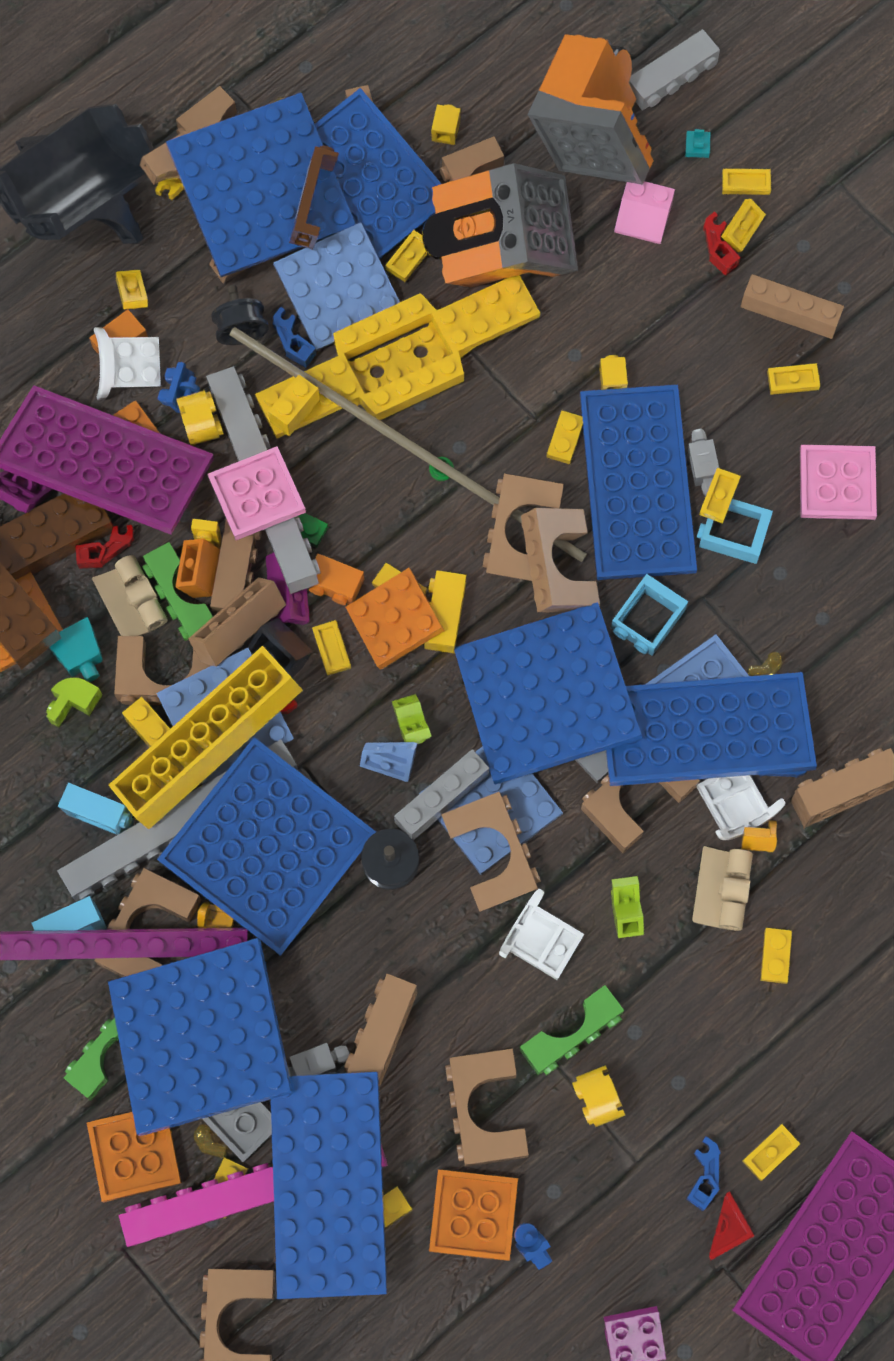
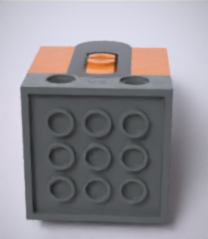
[527,34,653,185]
[422,163,578,287]

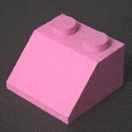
[614,181,675,244]

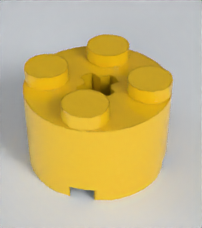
[176,390,223,446]
[572,1065,625,1127]

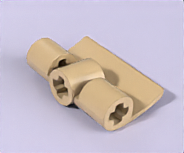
[92,555,167,636]
[692,846,753,931]

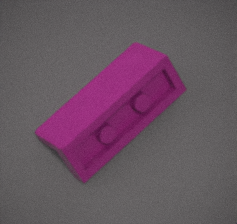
[266,553,310,625]

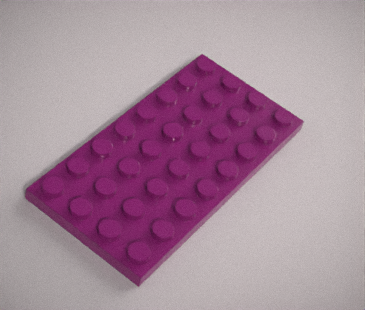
[0,385,213,535]
[731,1131,894,1361]

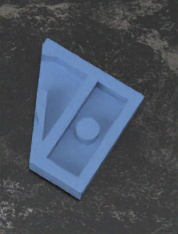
[360,742,417,782]

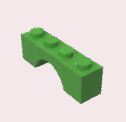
[142,542,213,641]
[520,985,624,1076]
[64,1018,119,1101]

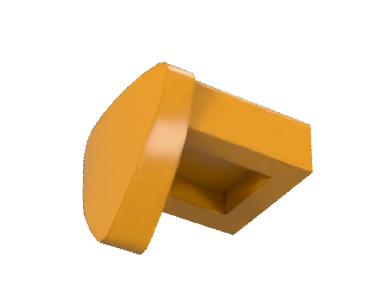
[741,820,777,852]
[197,902,234,928]

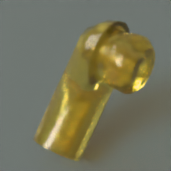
[748,652,782,676]
[194,1124,227,1159]

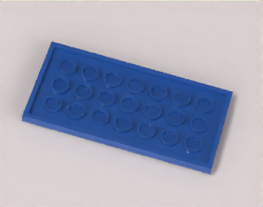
[580,385,697,580]
[606,672,817,786]
[271,1072,387,1299]

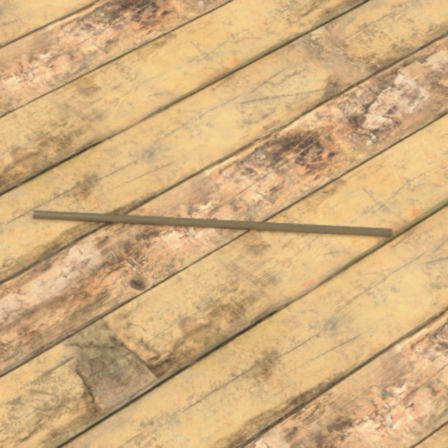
[230,327,587,562]

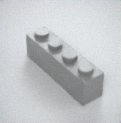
[629,29,720,111]
[394,749,489,840]

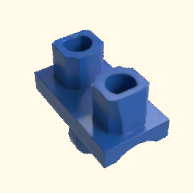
[158,362,201,413]
[514,1223,552,1270]

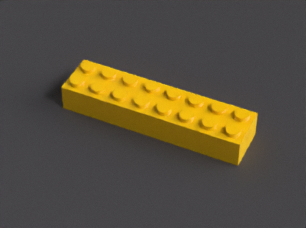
[109,646,303,829]

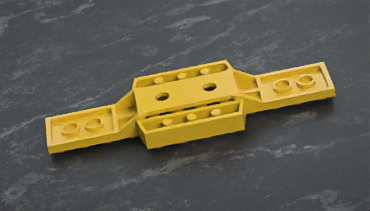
[255,275,540,438]

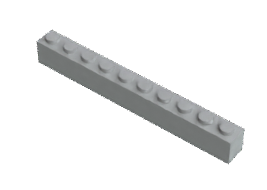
[206,366,321,594]
[57,739,298,901]

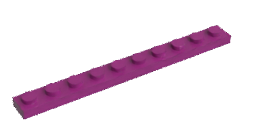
[0,928,247,960]

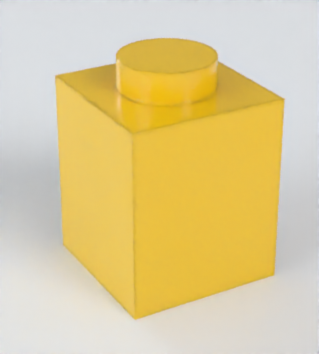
[431,104,460,145]
[599,355,628,390]

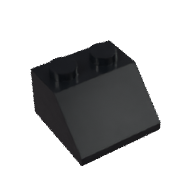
[247,618,313,678]

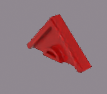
[709,1191,754,1261]

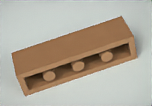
[741,274,844,339]
[210,519,262,614]
[188,577,286,667]

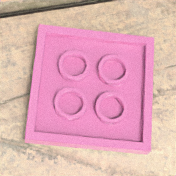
[800,445,877,520]
[208,446,306,540]

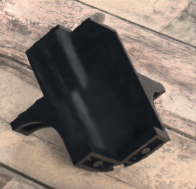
[0,104,154,244]

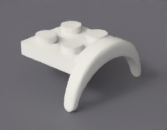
[94,327,161,400]
[697,775,785,840]
[499,889,584,980]

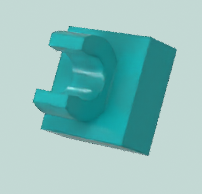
[685,129,710,158]

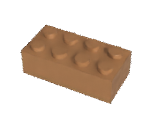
[791,748,894,828]
[344,974,417,1089]

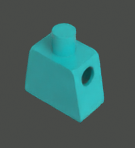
[49,617,103,682]

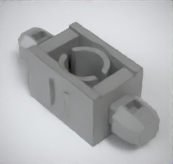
[688,429,719,497]
[287,1043,349,1076]

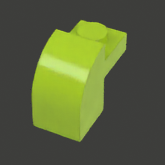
[46,678,102,728]
[392,694,431,744]
[611,876,644,938]

